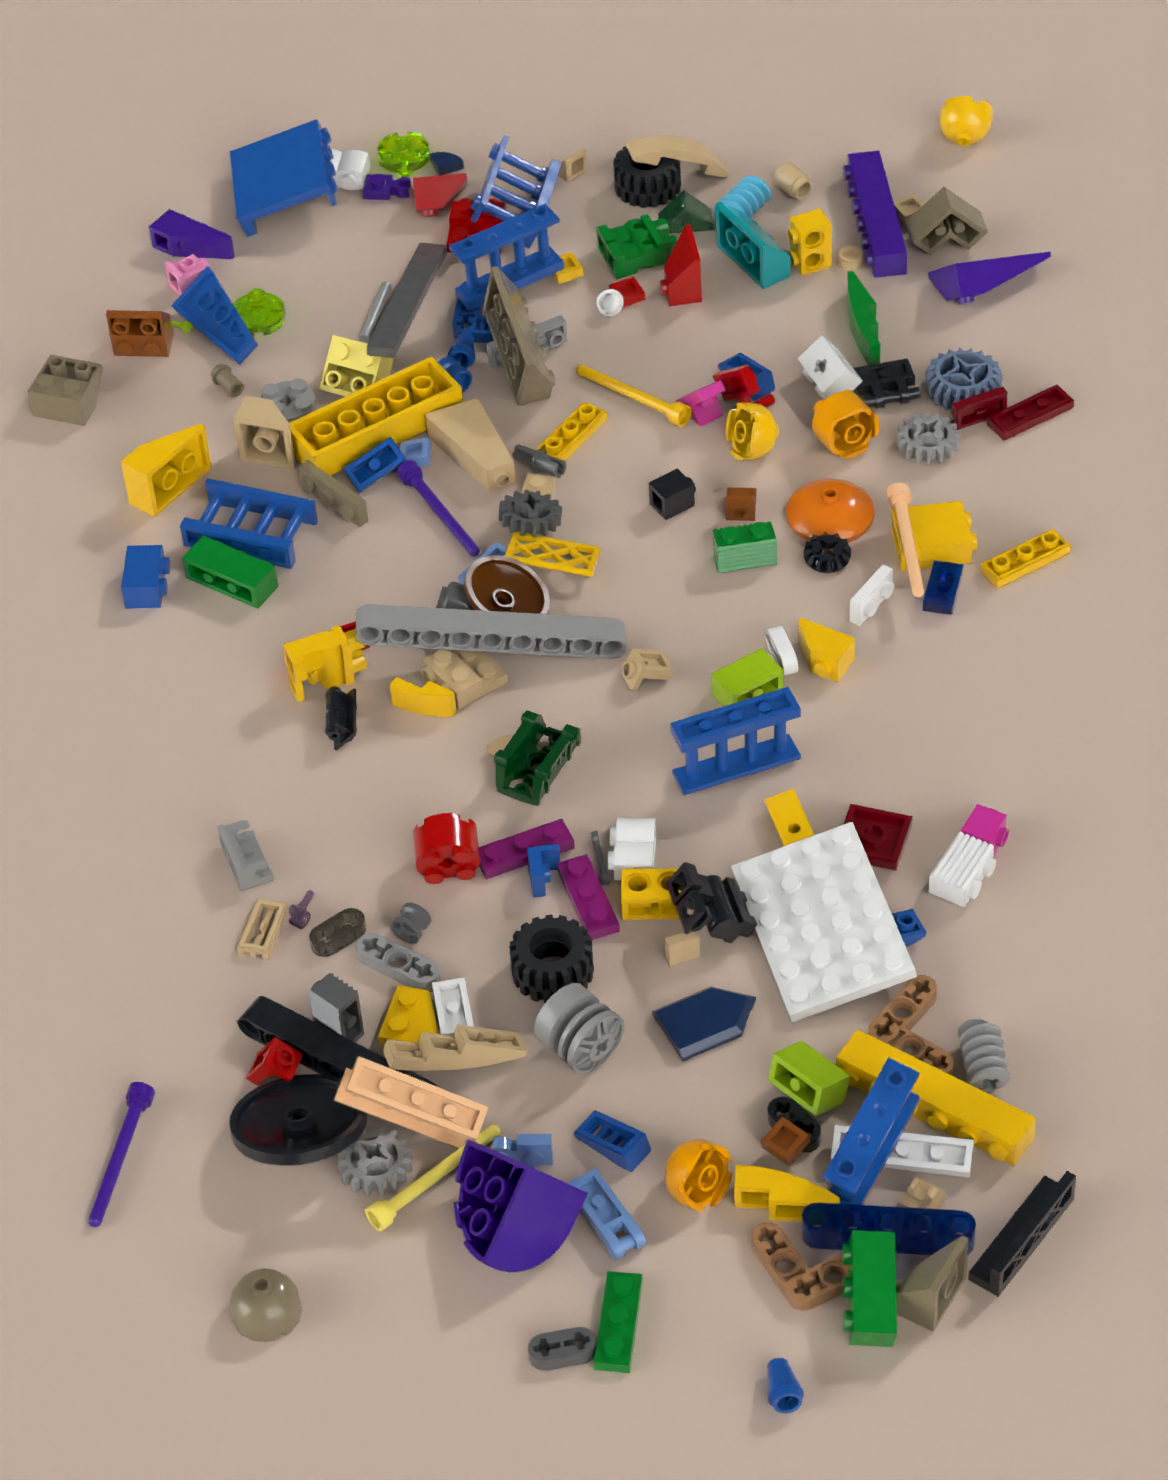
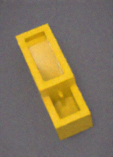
[734,1164,840,1223]

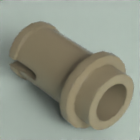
[211,364,244,397]

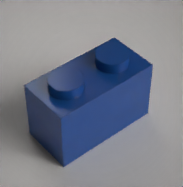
[121,545,170,609]

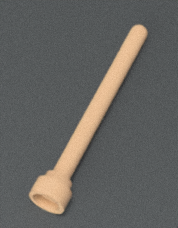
[886,483,924,598]

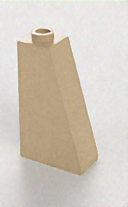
[425,398,516,491]

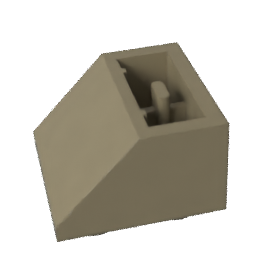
[28,355,103,426]

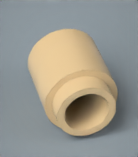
[773,162,812,199]

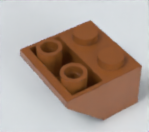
[106,310,174,357]

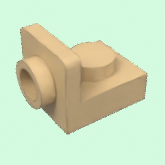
[621,648,674,691]

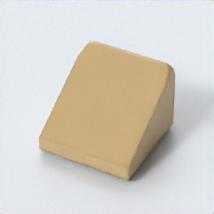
[558,148,587,182]

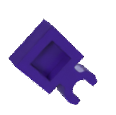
[363,174,411,200]

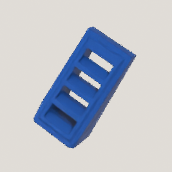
[718,353,775,401]
[573,1110,651,1172]

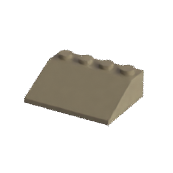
[483,266,555,406]

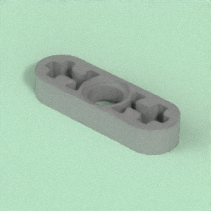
[356,933,441,992]

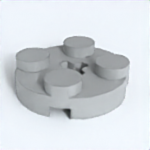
[260,378,317,423]

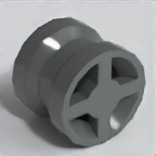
[390,903,431,944]

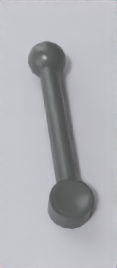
[591,831,611,885]

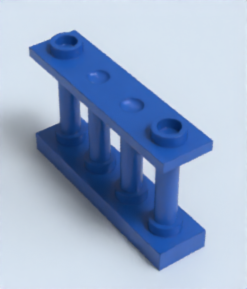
[471,135,562,248]
[449,203,564,311]
[180,478,318,569]
[670,687,801,795]
[822,1057,920,1218]

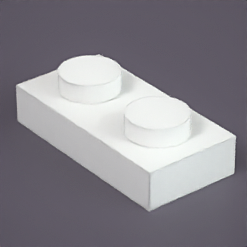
[850,564,895,626]
[432,977,474,1036]

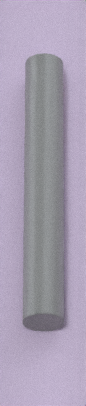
[359,281,392,343]

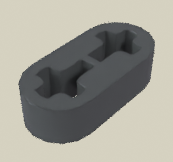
[528,1327,596,1371]

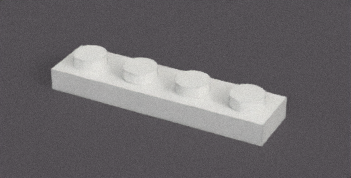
[831,1125,974,1177]

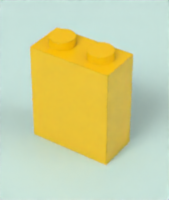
[891,500,977,571]

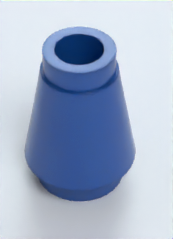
[448,332,476,368]
[767,1358,804,1413]

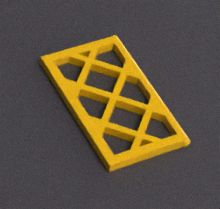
[504,531,601,577]

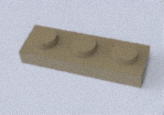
[299,460,369,527]

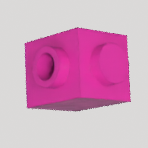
[961,804,1009,855]

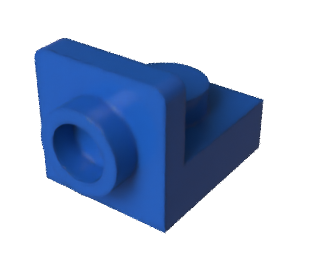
[527,844,560,898]

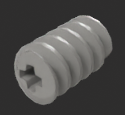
[958,1019,1010,1093]

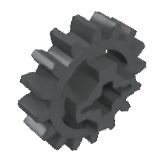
[498,490,562,537]

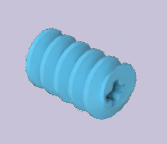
[714,175,771,218]

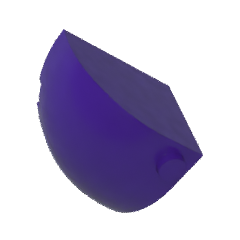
[454,1139,588,1272]

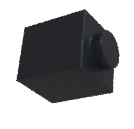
[648,468,696,520]

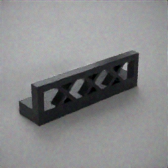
[968,1171,1076,1297]

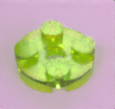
[377,132,430,177]
[233,288,285,337]

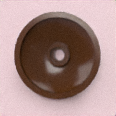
[464,555,550,614]

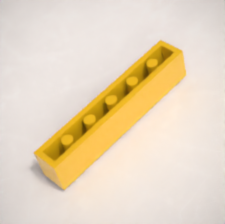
[836,1029,1036,1166]

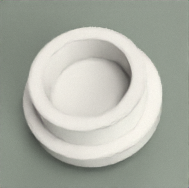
[596,289,623,317]

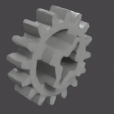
[896,412,960,465]
[337,1126,413,1197]

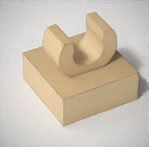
[898,1177,946,1224]

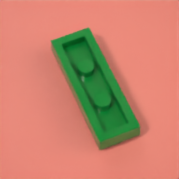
[594,1271,643,1373]

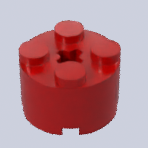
[413,813,480,884]

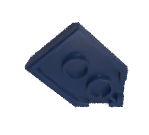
[652,986,756,1061]

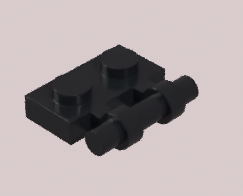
[853,358,920,409]

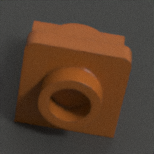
[725,487,757,521]

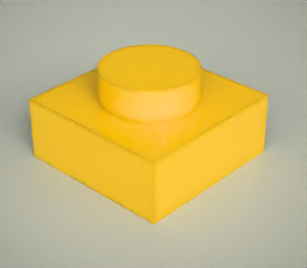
[552,252,584,284]

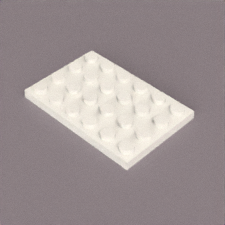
[731,822,917,1022]

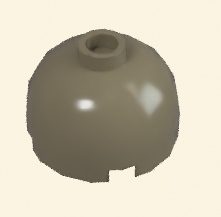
[230,1268,302,1342]

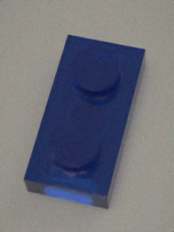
[922,560,964,615]

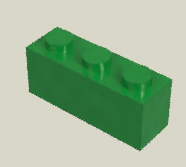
[182,536,279,609]
[842,1230,897,1347]

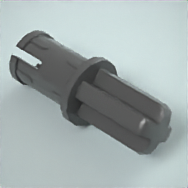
[512,445,566,478]

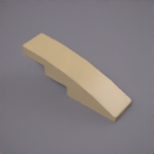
[383,1025,527,1071]

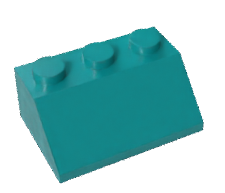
[716,202,792,289]

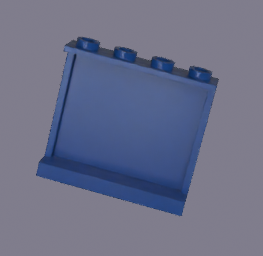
[230,119,338,237]

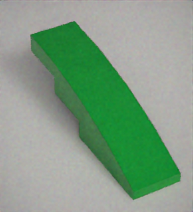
[847,270,881,365]

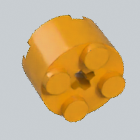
[812,390,880,459]

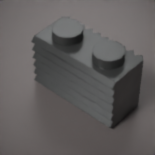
[308,973,364,1042]

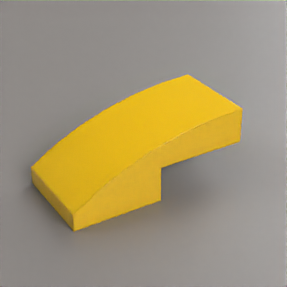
[390,677,456,717]

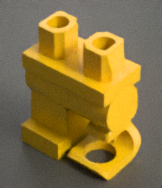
[283,625,367,701]

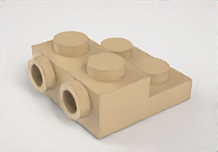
[421,649,508,710]

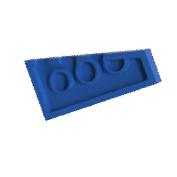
[171,266,258,365]

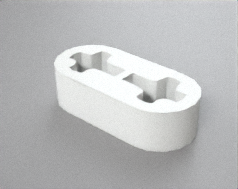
[765,625,799,676]

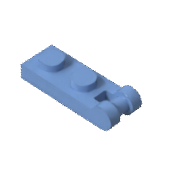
[567,1168,646,1261]

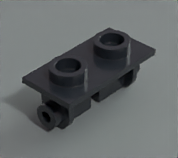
[325,686,357,751]

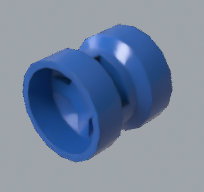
[438,356,472,393]

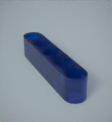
[802,1203,976,1255]

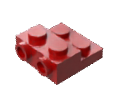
[446,198,506,254]

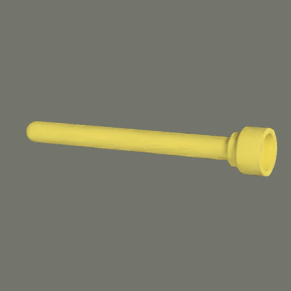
[365,1124,500,1232]

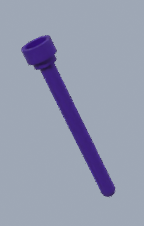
[397,460,480,557]
[88,1082,156,1227]

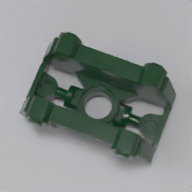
[494,710,581,806]

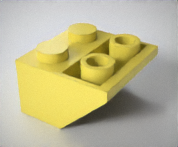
[319,335,394,396]

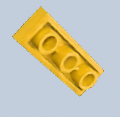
[535,401,608,461]
[980,528,1071,589]
[764,788,815,846]

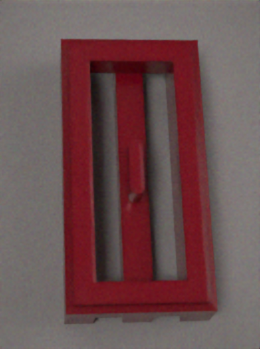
[951,386,1008,430]

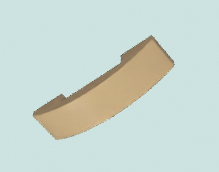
[626,135,729,178]

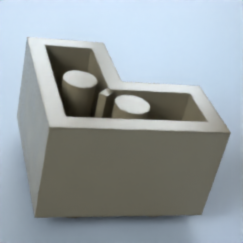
[905,187,988,255]

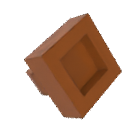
[760,1117,810,1166]

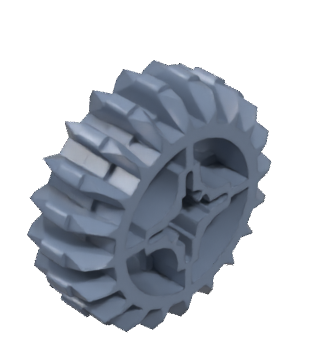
[925,348,1002,410]

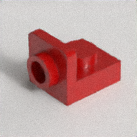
[246,1037,302,1085]

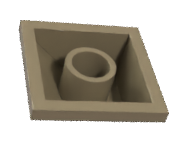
[896,1236,969,1332]

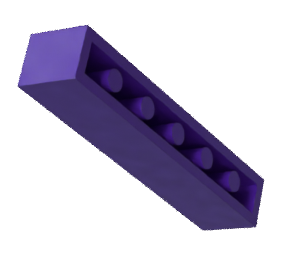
[843,150,907,278]

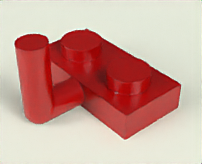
[712,365,775,408]

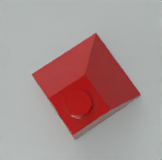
[413,173,468,217]
[660,224,702,307]

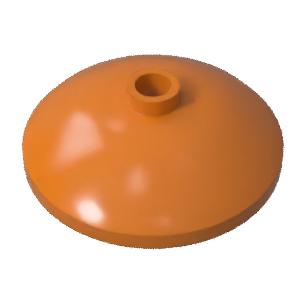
[786,479,875,542]

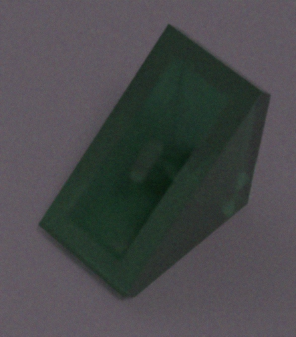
[658,190,714,234]

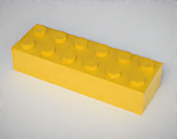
[289,356,463,476]

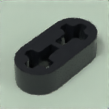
[767,1096,821,1153]

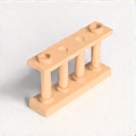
[334,1057,488,1149]

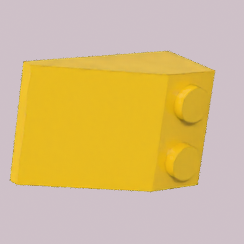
[121,423,212,517]

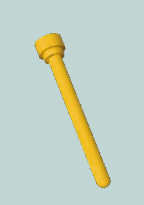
[576,365,692,427]

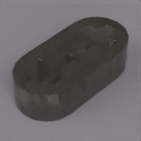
[309,908,366,957]

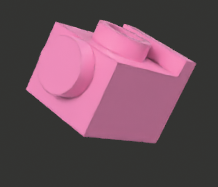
[165,254,209,295]

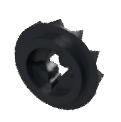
[804,531,851,573]

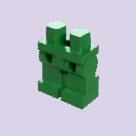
[596,214,678,279]

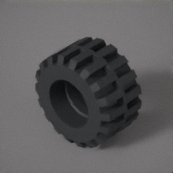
[613,146,681,208]
[509,914,594,1004]

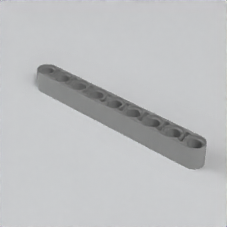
[356,604,627,659]

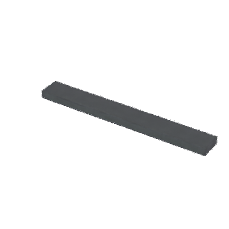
[367,243,446,358]

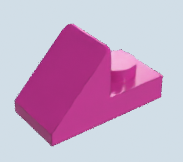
[676,380,725,426]

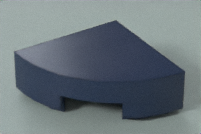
[429,152,464,175]

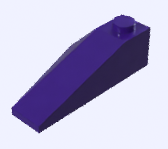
[928,251,1051,304]

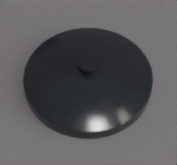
[229,1074,367,1166]

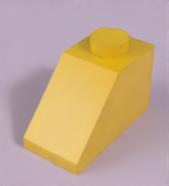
[798,618,855,683]

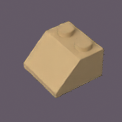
[233,395,296,469]

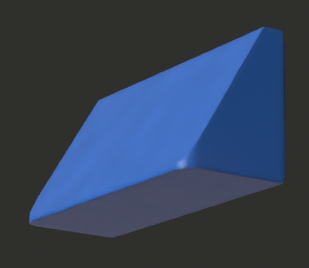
[343,437,407,493]

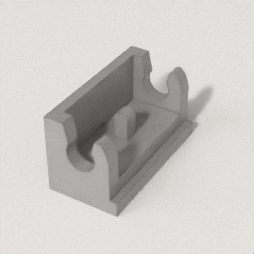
[217,820,274,891]

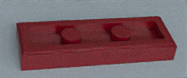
[987,384,1074,441]

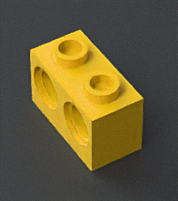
[787,208,832,276]
[621,868,688,920]

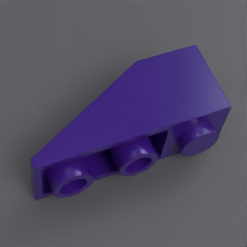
[149,209,235,259]

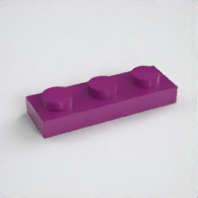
[479,818,575,879]
[557,854,620,940]

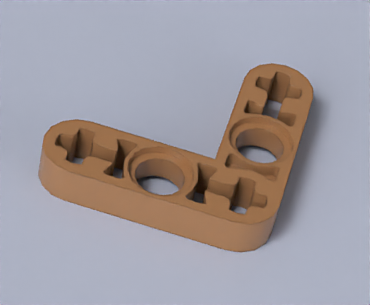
[868,975,954,1076]
[752,1222,848,1311]

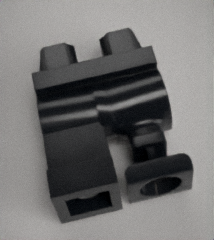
[666,862,757,943]

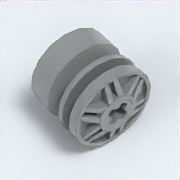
[534,983,624,1074]

